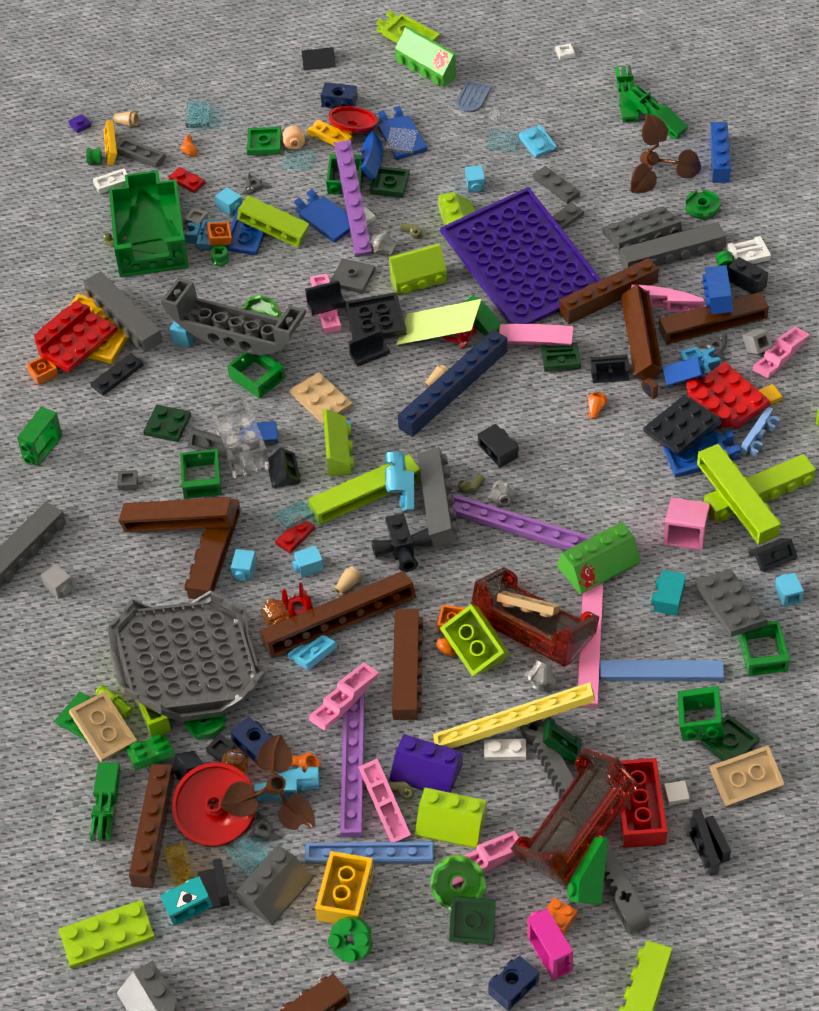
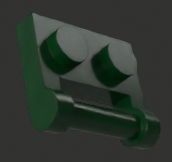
[541,342,581,372]
[542,717,582,765]

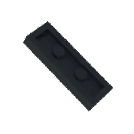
[90,353,144,396]
[689,808,720,876]

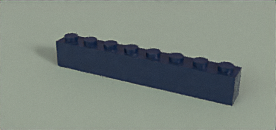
[398,329,508,437]

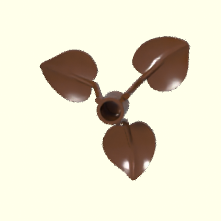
[631,114,701,193]
[220,734,315,830]

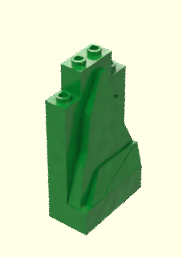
[109,170,189,277]

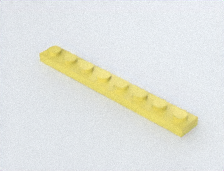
[433,682,595,749]

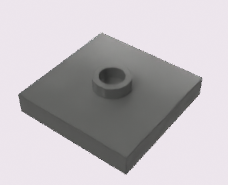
[330,258,375,294]

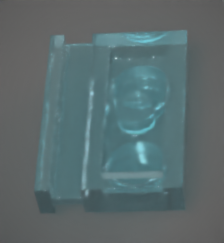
[185,100,211,128]
[224,831,269,878]

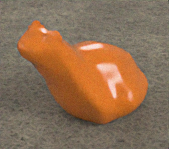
[181,134,198,157]
[588,392,608,419]
[436,638,456,657]
[291,752,321,772]

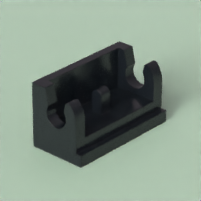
[590,354,630,383]

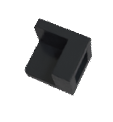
[173,751,204,781]

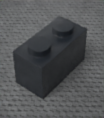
[728,257,768,294]
[478,424,519,468]

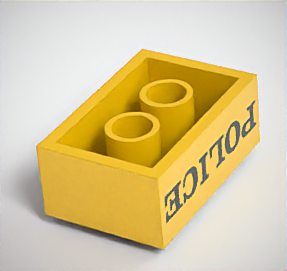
[315,851,374,924]

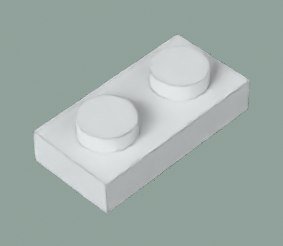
[93,169,127,194]
[484,739,526,761]

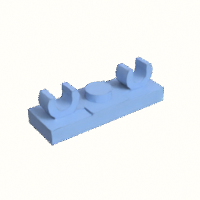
[739,407,780,457]

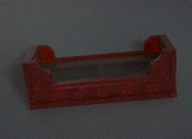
[471,567,599,667]
[510,748,639,887]

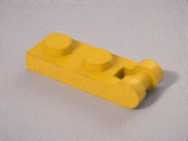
[306,120,353,146]

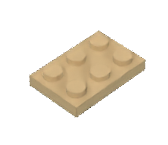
[290,372,353,425]
[69,691,137,762]
[709,745,785,807]

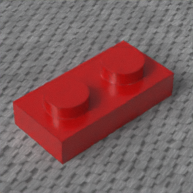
[169,167,206,193]
[275,517,315,554]

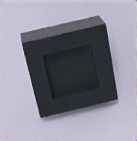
[206,735,236,763]

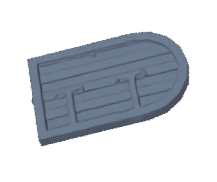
[456,81,491,112]

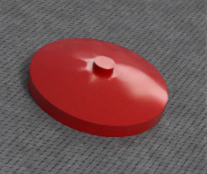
[172,762,257,847]

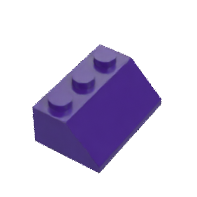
[389,734,463,793]

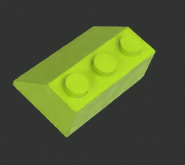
[438,192,475,226]
[389,244,447,295]
[323,409,354,476]
[440,604,511,677]
[414,788,487,849]

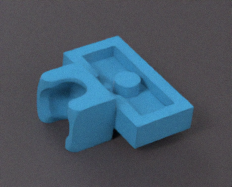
[185,219,220,249]
[680,346,721,380]

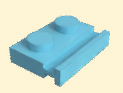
[519,125,557,158]
[288,635,337,670]

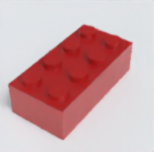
[613,758,668,848]

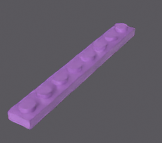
[334,140,372,257]
[452,494,591,550]
[340,693,365,837]

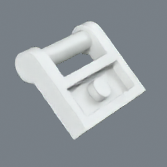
[726,236,771,264]

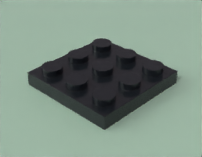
[345,292,407,339]
[643,394,722,457]

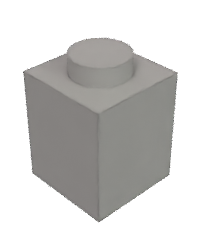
[742,328,773,354]
[41,564,73,599]

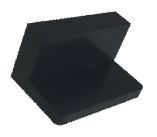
[301,47,336,70]
[305,280,346,316]
[348,329,390,367]
[267,447,301,489]
[748,538,798,572]
[689,815,731,864]
[198,858,230,910]

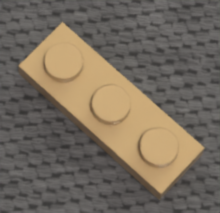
[497,591,560,617]

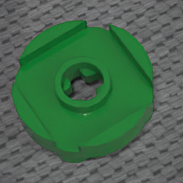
[685,190,720,220]
[184,714,226,740]
[328,917,373,963]

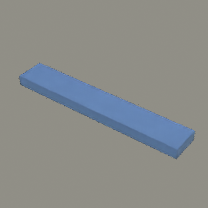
[600,660,724,681]
[305,842,434,864]

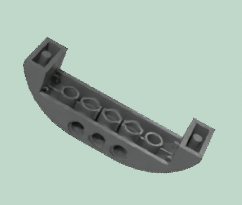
[161,278,306,355]

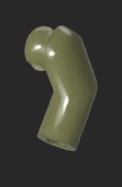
[400,223,422,239]
[103,233,127,247]
[458,474,485,493]
[388,781,414,800]

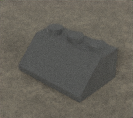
[236,844,313,926]
[117,961,183,1011]

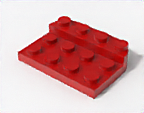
[34,301,118,373]
[686,362,771,429]

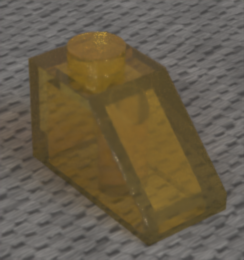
[163,841,195,888]

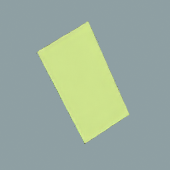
[396,299,481,345]

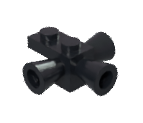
[371,513,432,572]

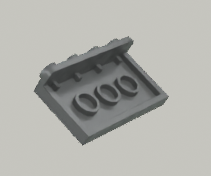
[602,206,682,256]

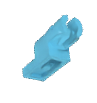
[385,452,414,512]
[254,767,320,801]

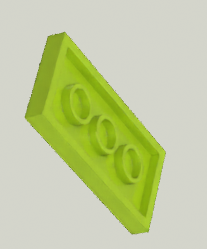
[58,900,155,969]

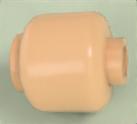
[283,126,305,150]

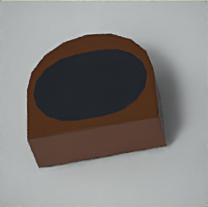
[641,378,658,400]

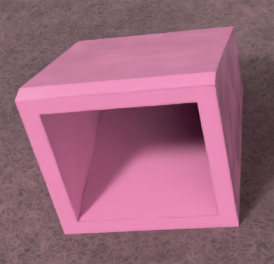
[663,498,710,550]

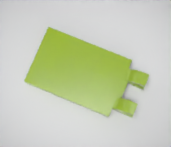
[376,10,440,43]

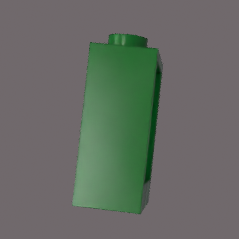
[326,154,364,194]
[227,352,285,399]
[17,407,63,466]
[180,449,222,499]
[738,621,790,676]
[677,686,724,742]

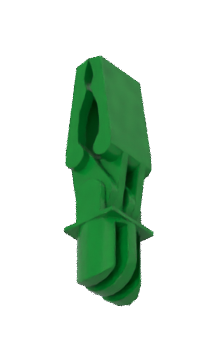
[615,65,639,123]
[624,84,688,139]
[90,762,120,841]

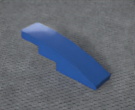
[360,130,383,180]

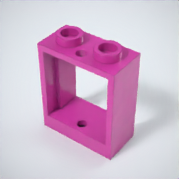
[527,909,573,981]

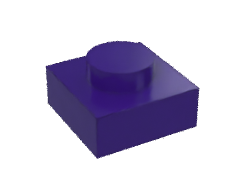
[68,114,91,133]

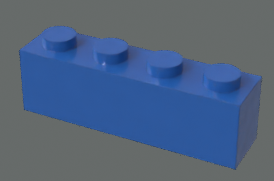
[709,122,731,183]
[702,265,733,314]

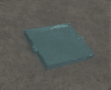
[486,129,520,153]
[282,149,314,170]
[274,500,315,529]

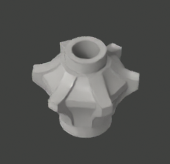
[370,230,397,256]
[488,480,518,508]
[525,659,556,691]

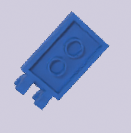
[378,105,428,160]
[294,189,350,243]
[223,201,269,256]
[663,431,740,478]

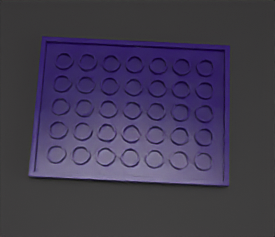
[440,187,601,324]

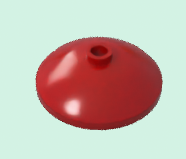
[328,106,378,135]

